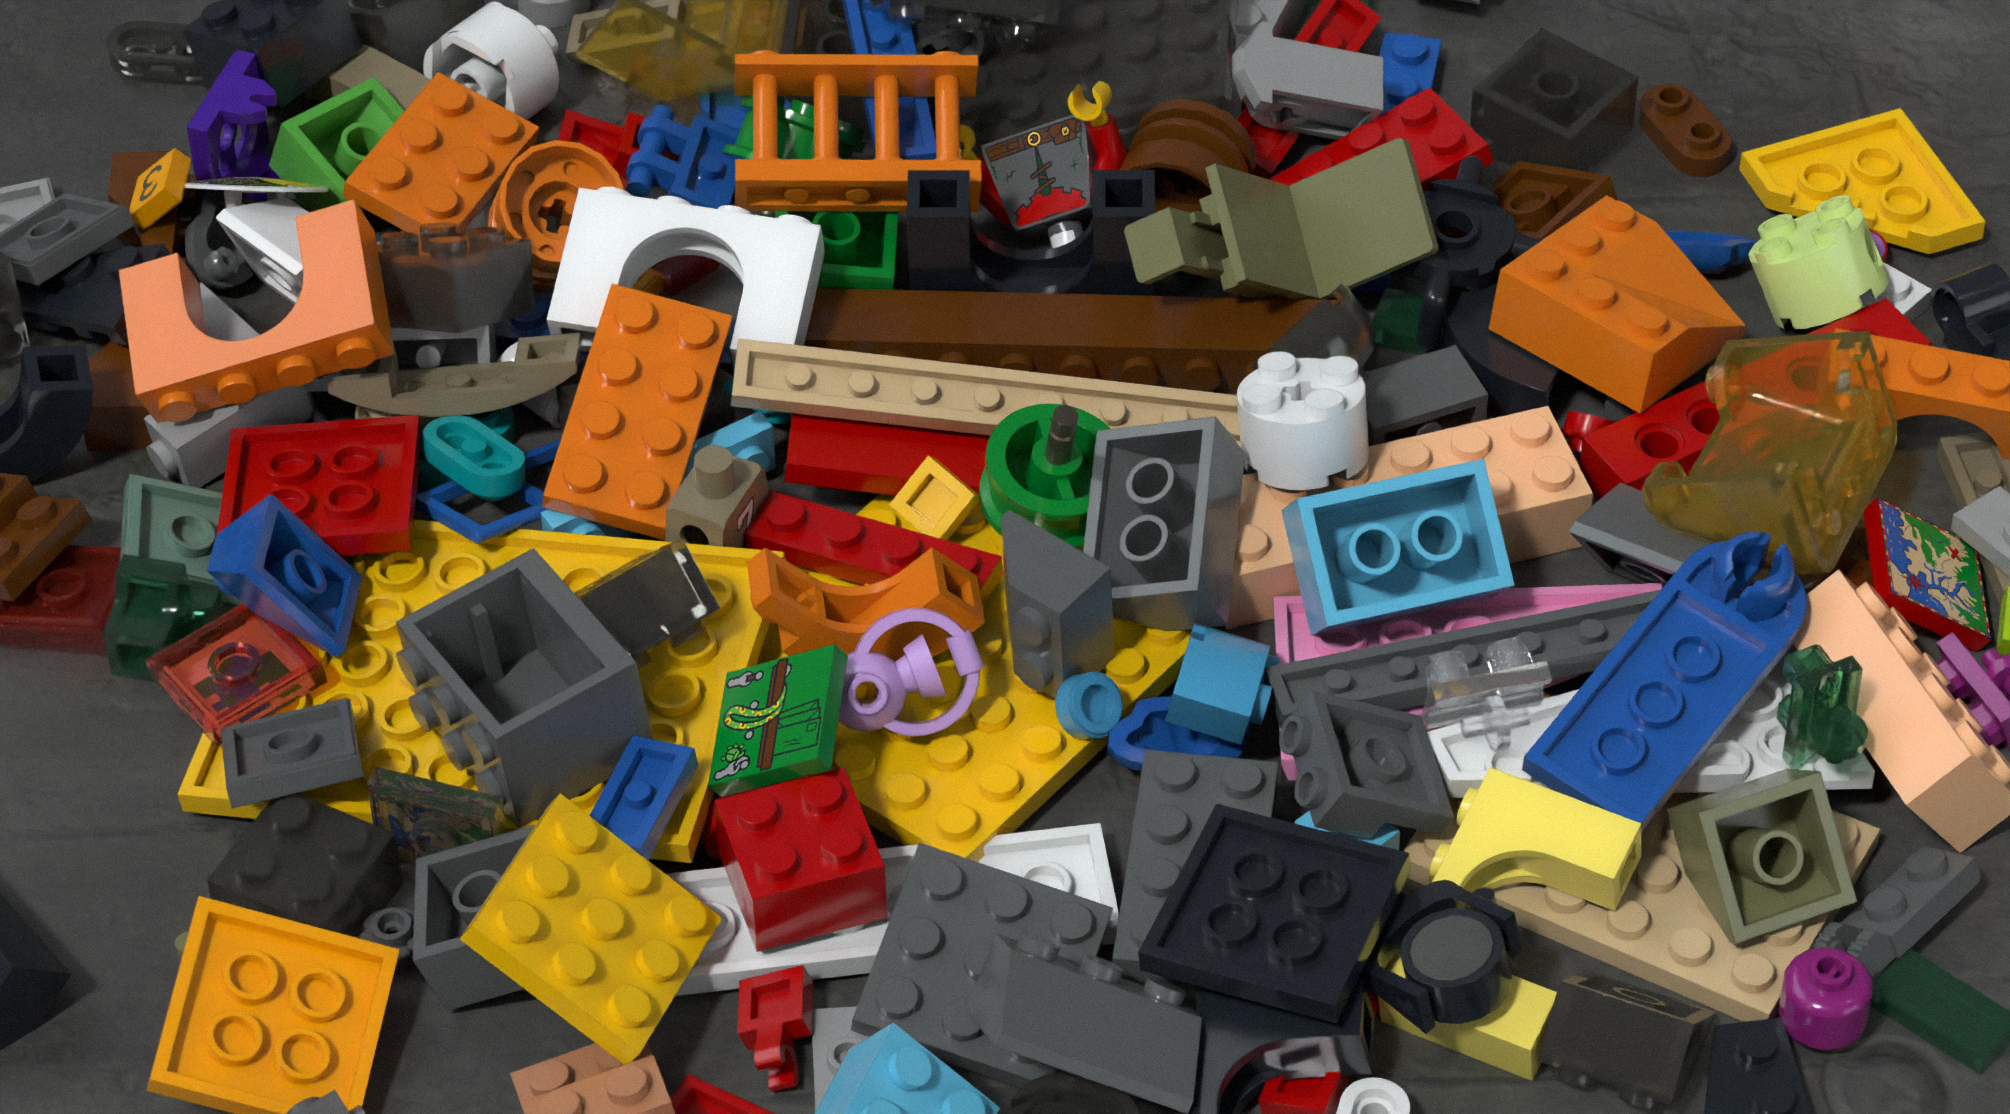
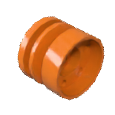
[487,140,624,291]

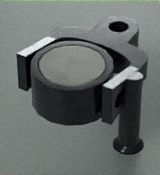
[1359,879,1523,1034]

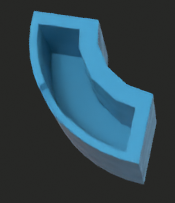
[1165,623,1280,744]

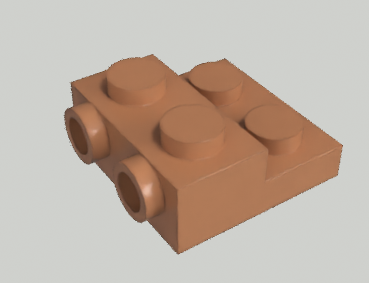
[510,1042,675,1114]

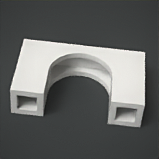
[547,187,825,370]

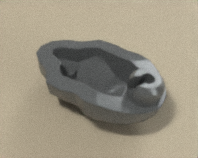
[185,191,255,290]

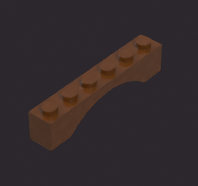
[84,150,200,451]

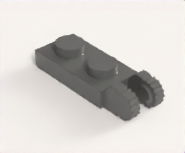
[1812,845,1981,977]

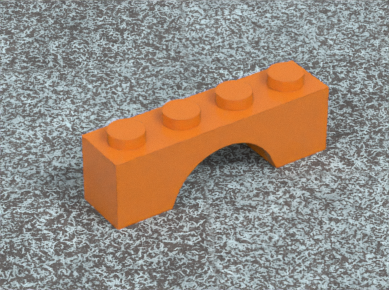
[1814,328,2010,459]

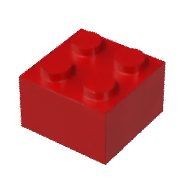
[714,767,887,952]

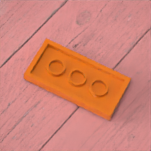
[542,283,732,540]

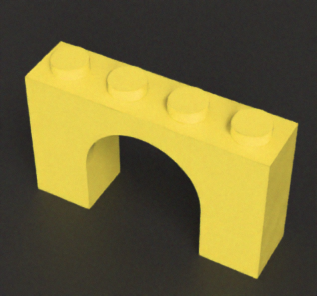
[1378,767,1642,1081]

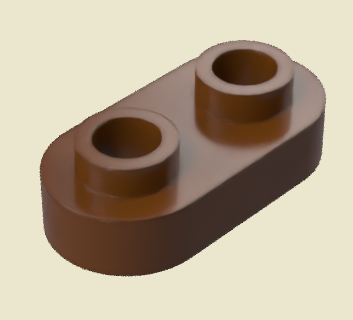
[1639,84,1731,177]

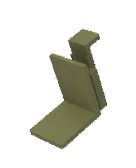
[1124,138,1438,300]

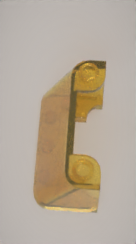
[1643,330,1897,574]

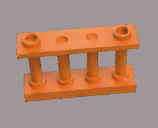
[735,50,981,212]

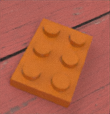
[342,72,539,252]

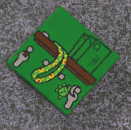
[708,644,848,797]

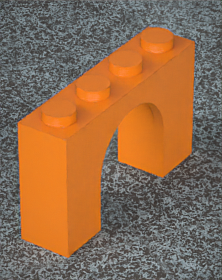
[119,199,395,423]

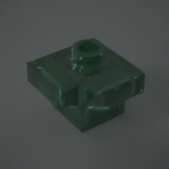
[103,554,228,685]

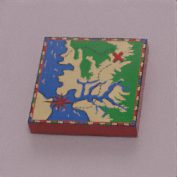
[1863,497,1992,652]

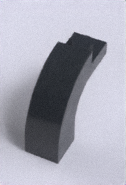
[1441,258,1567,418]
[0,345,93,483]

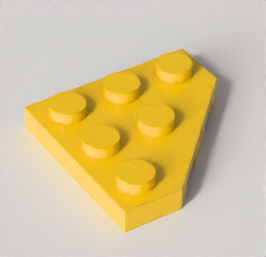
[1739,108,1986,254]

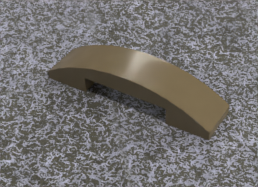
[326,333,582,417]

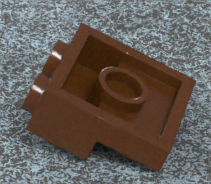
[1447,161,1618,240]
[0,473,92,602]

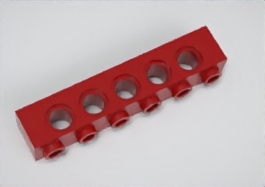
[1580,298,1932,501]

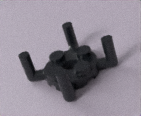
[1399,155,1542,349]

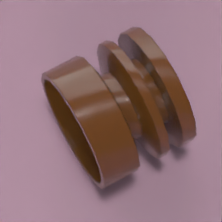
[1119,99,1256,213]

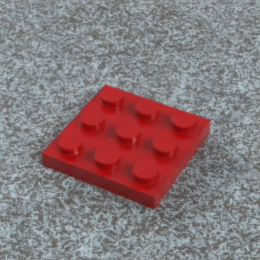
[217,415,422,556]

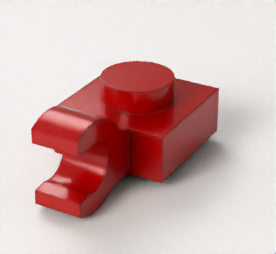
[737,965,813,1092]

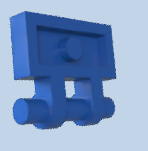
[625,105,739,209]

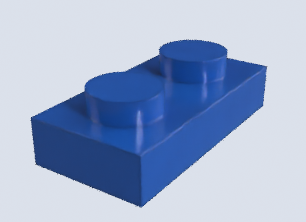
[589,735,698,861]

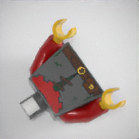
[960,81,1127,249]

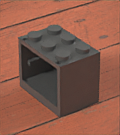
[396,548,653,829]

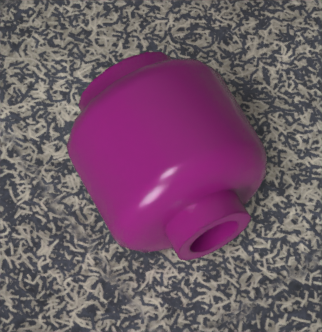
[1778,947,1873,1051]

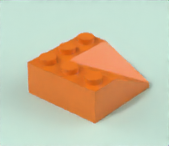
[1489,195,1746,414]

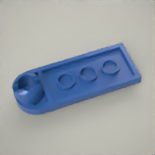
[1522,531,1806,833]

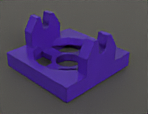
[186,50,280,202]

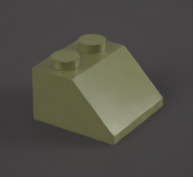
[1667,768,1857,944]

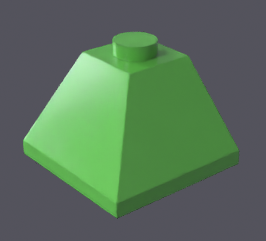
[269,76,404,210]

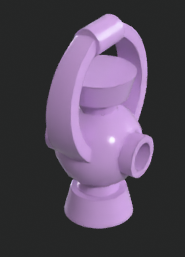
[838,607,984,736]

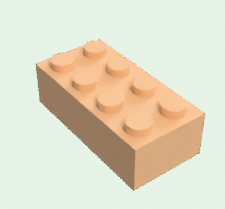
[1793,569,2010,853]

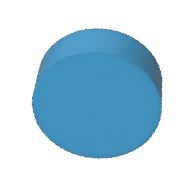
[1055,672,1123,740]

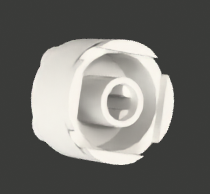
[423,1,559,120]
[1237,352,1369,490]

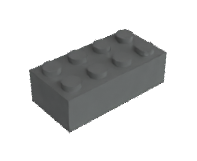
[1112,749,1278,1011]

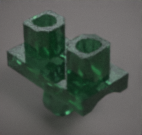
[1777,644,1868,769]

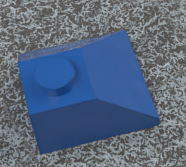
[207,494,362,657]

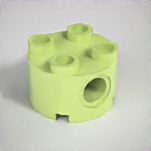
[1748,195,1890,329]

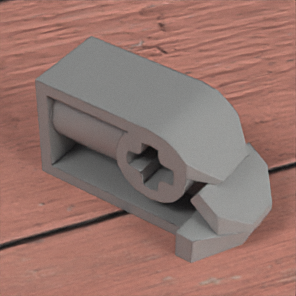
[1231,21,1383,140]

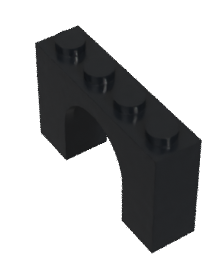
[907,170,1155,296]
[1184,976,1375,1114]

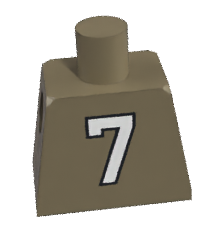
[665,445,770,548]

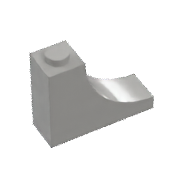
[144,282,314,488]

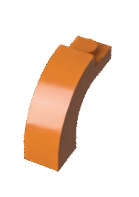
[747,547,985,661]

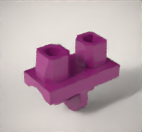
[1936,632,2010,753]

